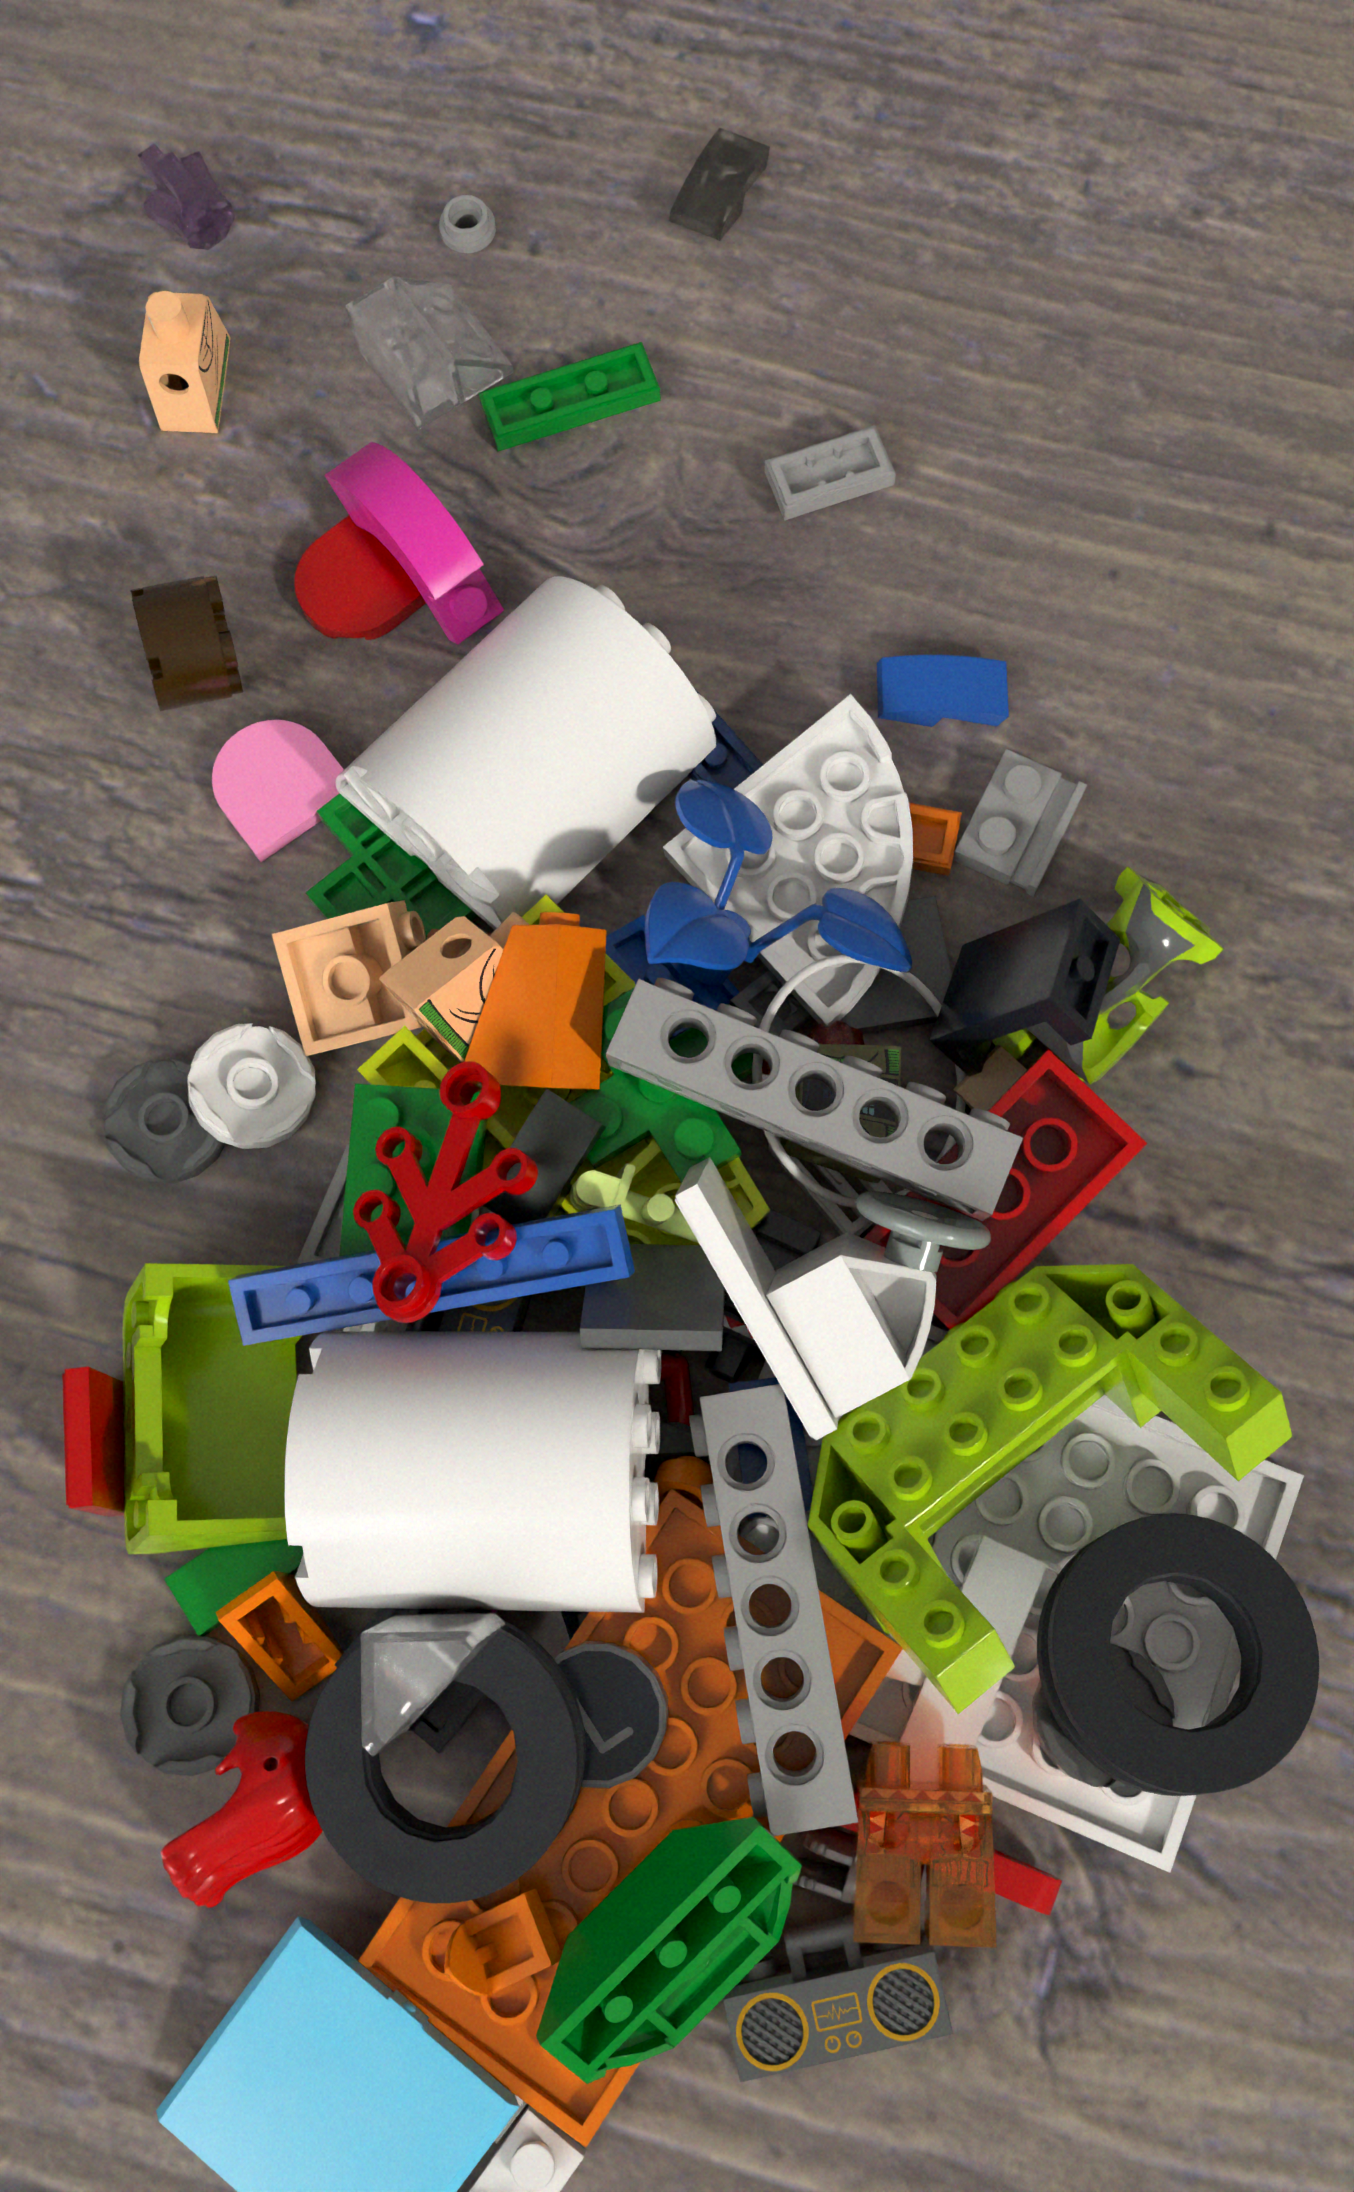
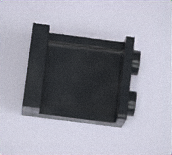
[930,898,1120,1076]

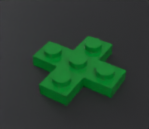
[305,793,478,940]
[569,987,763,1184]

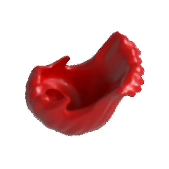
[160,1711,323,1908]

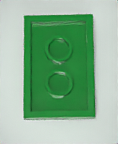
[339,1084,487,1256]

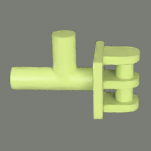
[569,1163,699,1243]

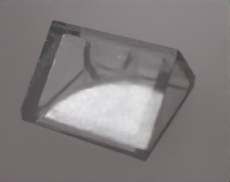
[361,1614,505,1757]

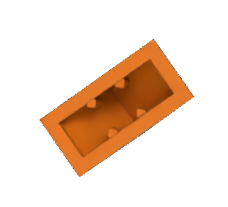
[216,1571,344,1702]

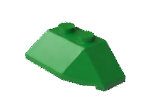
[536,1817,802,2084]

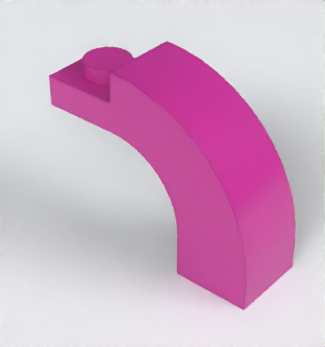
[324,441,504,645]

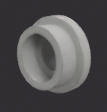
[439,195,496,253]

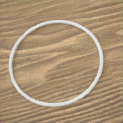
[752,954,966,1208]

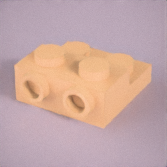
[272,900,426,1057]

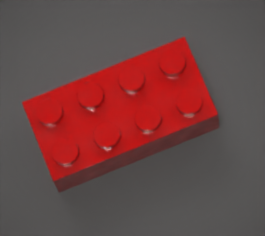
[863,1049,1147,1329]

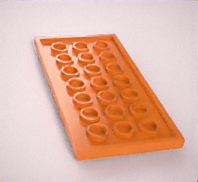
[358,1488,903,2148]

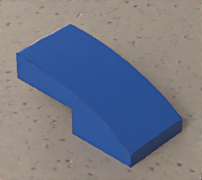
[877,655,1009,727]

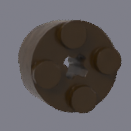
[131,575,243,711]

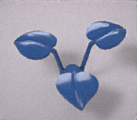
[645,779,913,986]

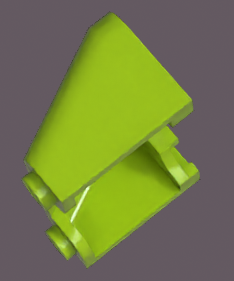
[123,1263,302,1554]

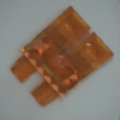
[851,1741,997,1948]

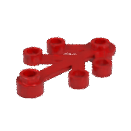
[353,1061,538,1323]

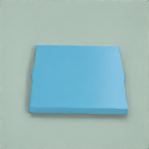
[156,1916,520,2192]

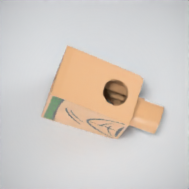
[139,291,230,433]
[379,912,529,1063]

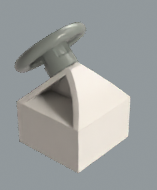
[766,1191,991,1418]

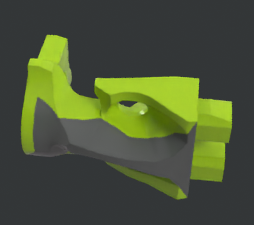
[992,866,1224,1085]

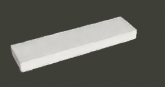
[879,1535,1048,1829]

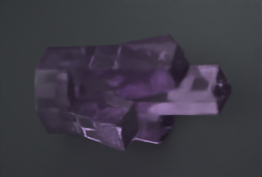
[138,143,235,250]

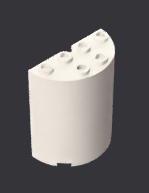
[336,576,716,930]
[285,1331,661,1613]

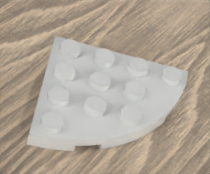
[663,694,913,1033]

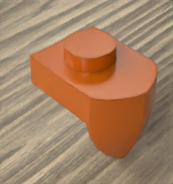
[444,1888,562,1996]

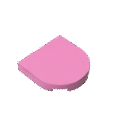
[212,720,344,863]

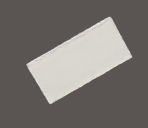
[674,1157,838,1440]

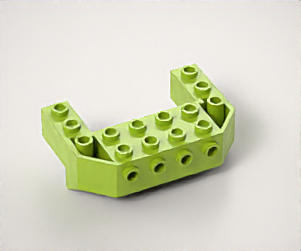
[807,1264,1293,1714]

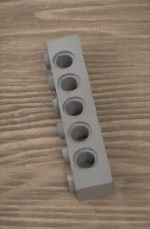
[606,978,1023,1221]
[689,1384,858,1836]

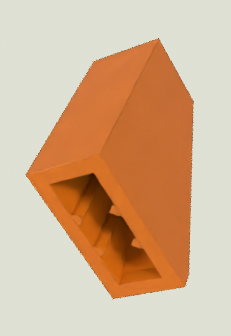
[464,912,607,1089]

